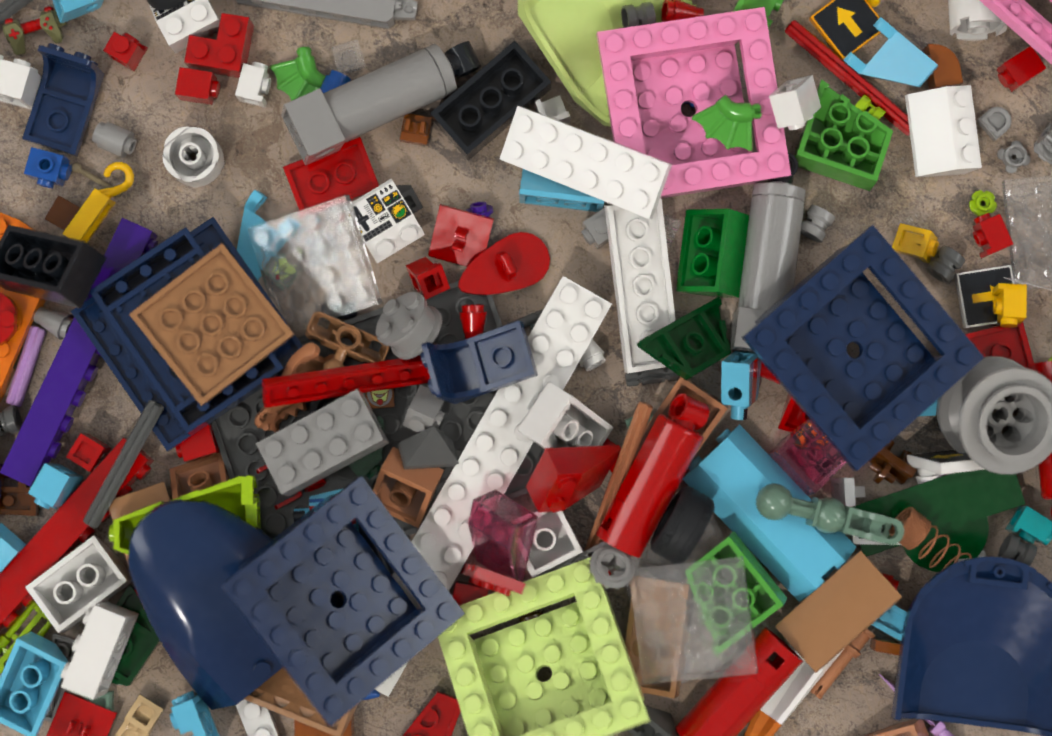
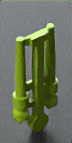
[0,601,52,674]

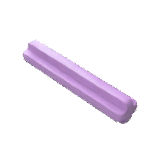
[6,326,46,407]

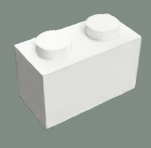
[769,75,821,130]

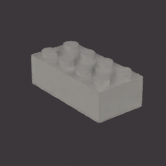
[256,389,389,497]

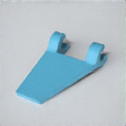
[843,17,939,87]
[237,190,302,280]

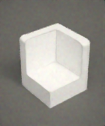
[534,95,571,124]

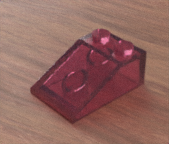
[468,490,538,582]

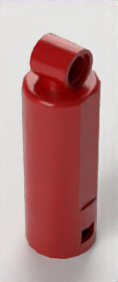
[596,393,709,558]
[676,627,804,736]

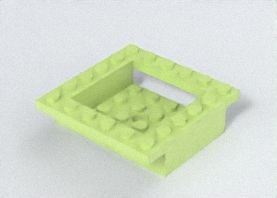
[438,557,650,736]

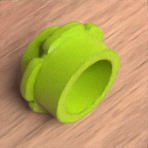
[969,190,997,217]

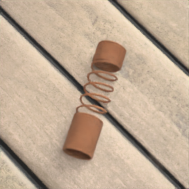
[889,507,972,570]

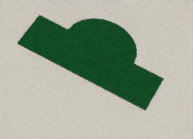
[853,469,1026,572]

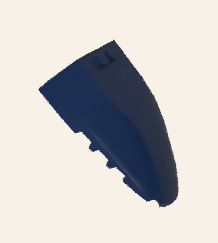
[128,499,344,710]

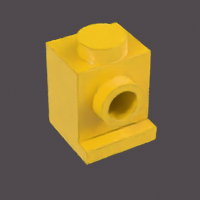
[992,283,1027,328]

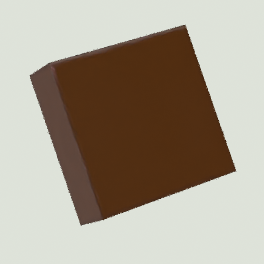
[45,195,80,231]

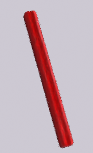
[785,20,910,136]

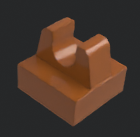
[400,114,432,146]

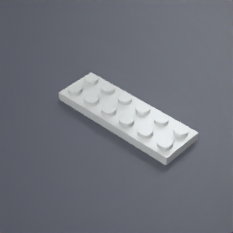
[500,106,672,219]
[604,198,676,373]

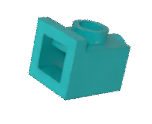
[1005,506,1052,546]

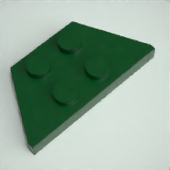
[637,297,731,381]
[111,585,160,686]

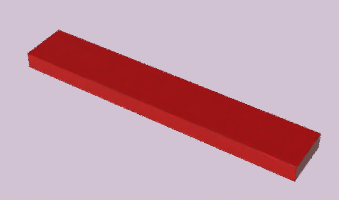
[262,355,430,408]

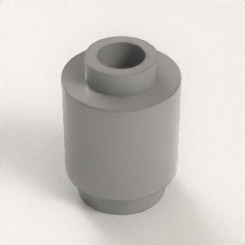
[92,122,137,158]

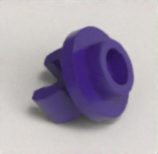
[466,201,493,218]

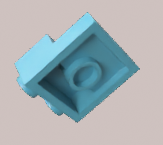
[170,691,219,736]

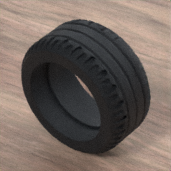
[650,486,715,565]

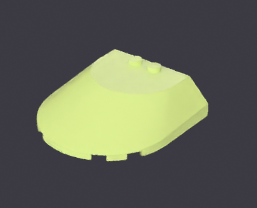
[518,0,697,127]

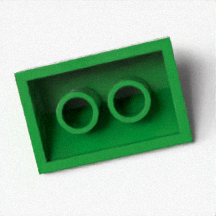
[676,209,749,298]

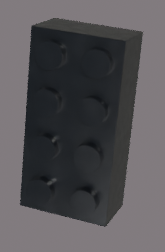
[430,40,552,161]
[0,225,106,309]

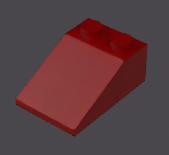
[526,445,621,513]

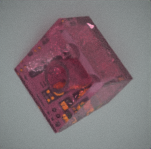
[768,418,847,496]

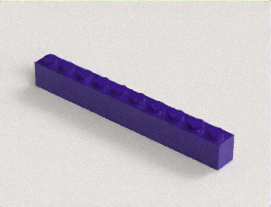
[0,218,158,487]

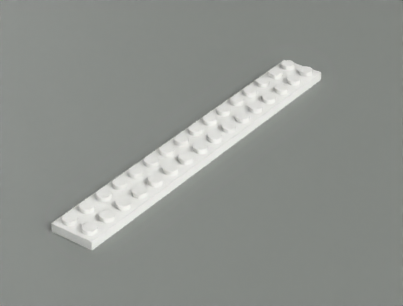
[375,276,612,697]

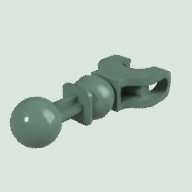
[756,483,904,545]

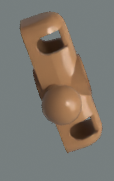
[305,312,389,370]

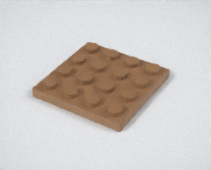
[129,244,294,406]

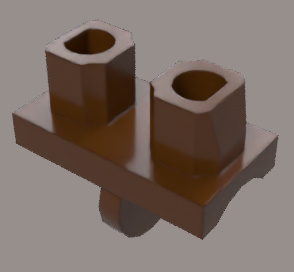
[869,440,917,485]

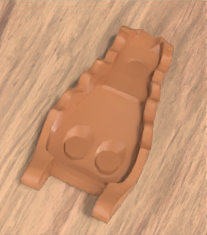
[254,342,334,433]

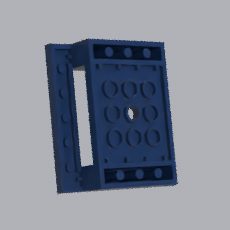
[71,217,303,452]
[742,225,984,471]
[220,476,465,727]

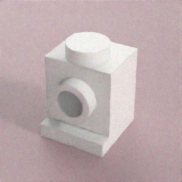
[235,62,271,108]

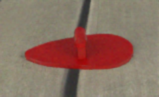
[458,232,550,296]

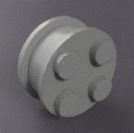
[376,292,442,360]

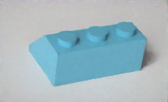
[519,169,604,212]
[0,631,69,736]

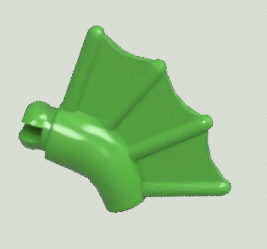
[270,47,325,101]
[692,94,762,151]

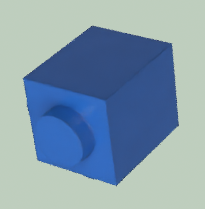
[24,147,72,189]

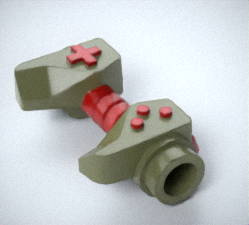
[2,6,67,55]

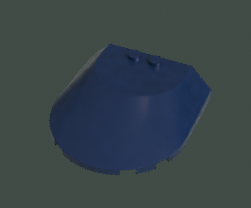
[891,556,1052,736]

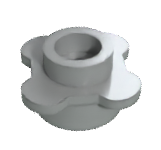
[997,141,1030,173]

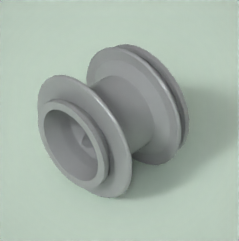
[936,356,1052,475]

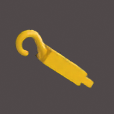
[62,162,134,243]

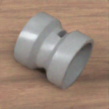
[801,205,835,243]

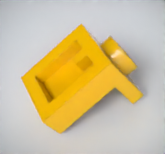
[892,223,939,263]

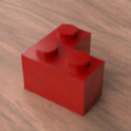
[184,13,254,78]

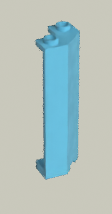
[683,424,857,602]

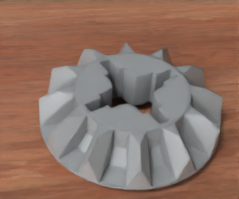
[589,545,635,590]

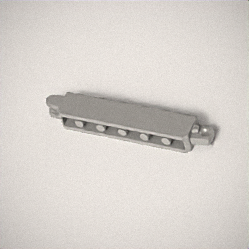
[235,0,418,29]

